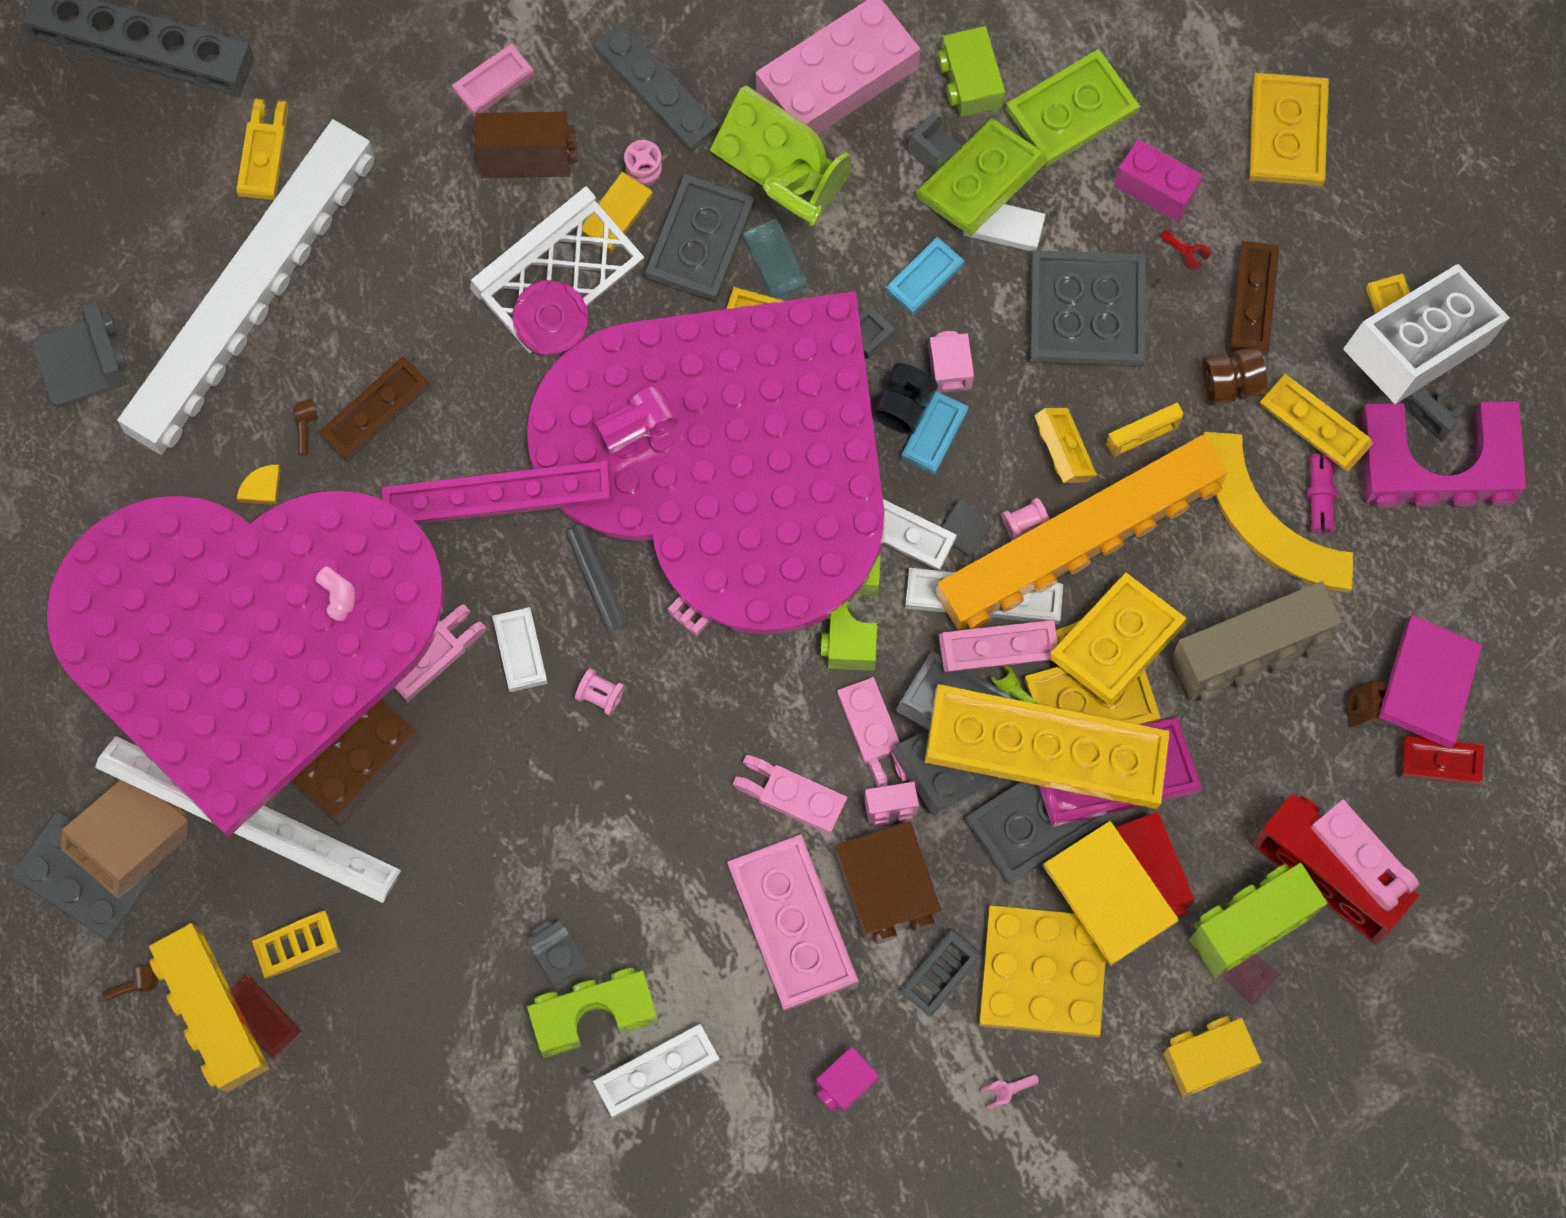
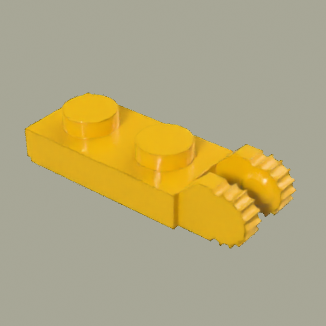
[236,99,288,200]

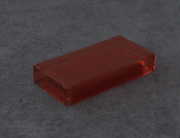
[230,974,304,1060]

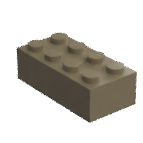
[1170,581,1343,702]

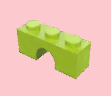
[821,553,881,671]
[527,968,658,1059]

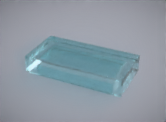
[743,219,808,299]

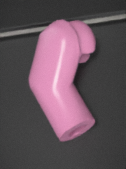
[316,566,355,621]

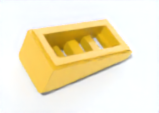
[252,910,341,979]

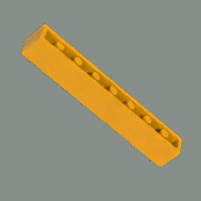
[935,435,1228,631]

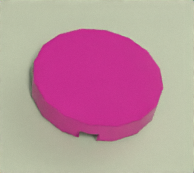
[513,280,588,356]

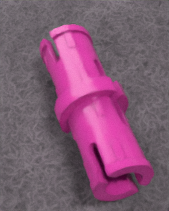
[1307,454,1337,534]

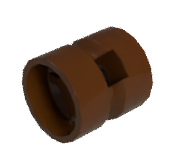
[1202,346,1268,406]

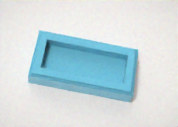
[885,237,965,316]
[901,391,969,475]

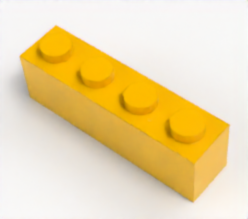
[149,923,270,1092]

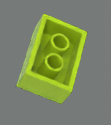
[1189,863,1328,979]

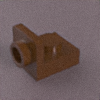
[1347,680,1401,728]

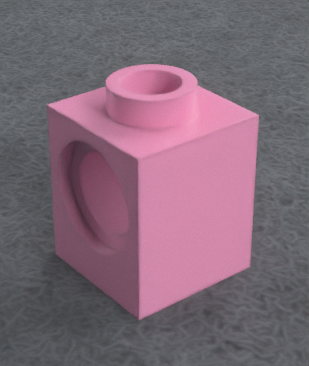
[928,331,974,393]

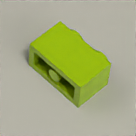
[936,26,1005,118]

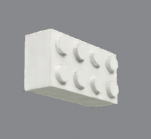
[1343,264,1510,404]

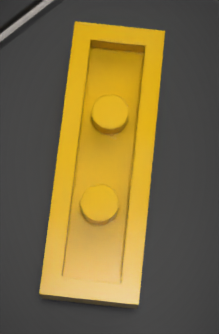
[1260,374,1373,472]

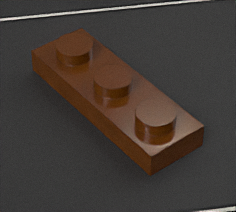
[1229,240,1280,356]
[319,356,431,463]

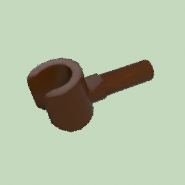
[294,399,318,455]
[102,965,158,1001]

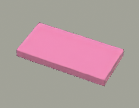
[727,835,859,1011]

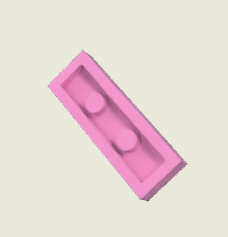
[939,620,1058,673]

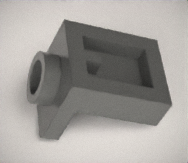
[527,920,588,988]

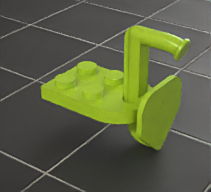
[710,86,852,226]

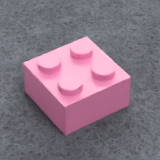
[864,782,919,826]

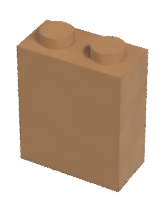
[61,780,188,899]

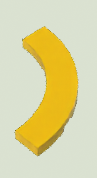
[1203,432,1353,593]

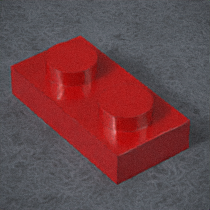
[1401,735,1485,786]

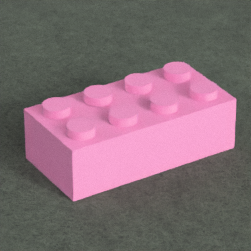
[756,0,921,134]

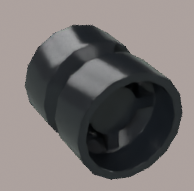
[871,363,938,435]

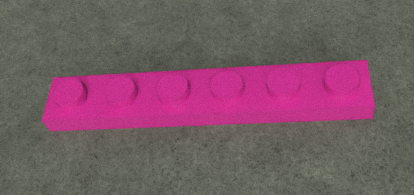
[382,461,613,525]

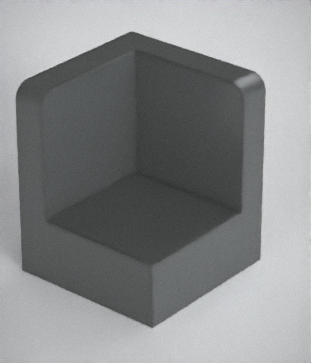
[909,111,962,174]

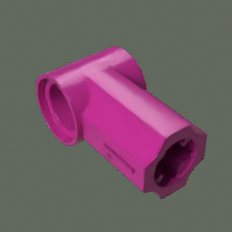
[595,386,678,454]

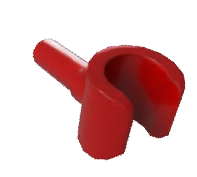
[1160,230,1211,270]

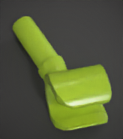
[991,666,1038,704]

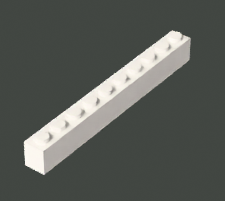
[117,119,374,456]

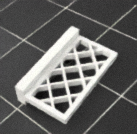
[470,186,644,354]

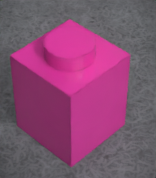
[816,1047,879,1114]

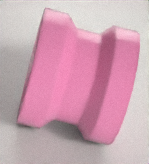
[624,140,662,186]

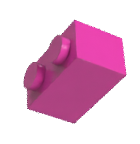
[1114,139,1203,222]

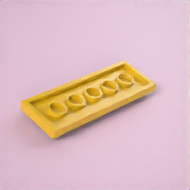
[924,684,1170,809]

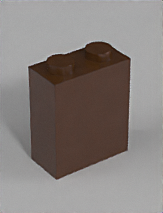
[475,111,578,178]
[834,821,941,944]

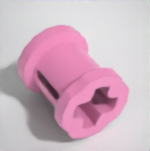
[1001,498,1050,541]
[575,668,626,716]

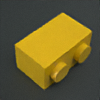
[1163,1016,1262,1098]

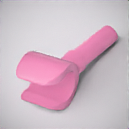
[981,1074,1039,1109]

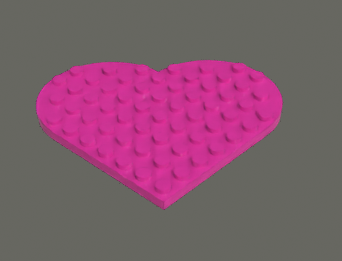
[527,291,885,635]
[47,491,444,838]

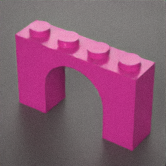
[1359,401,1526,508]

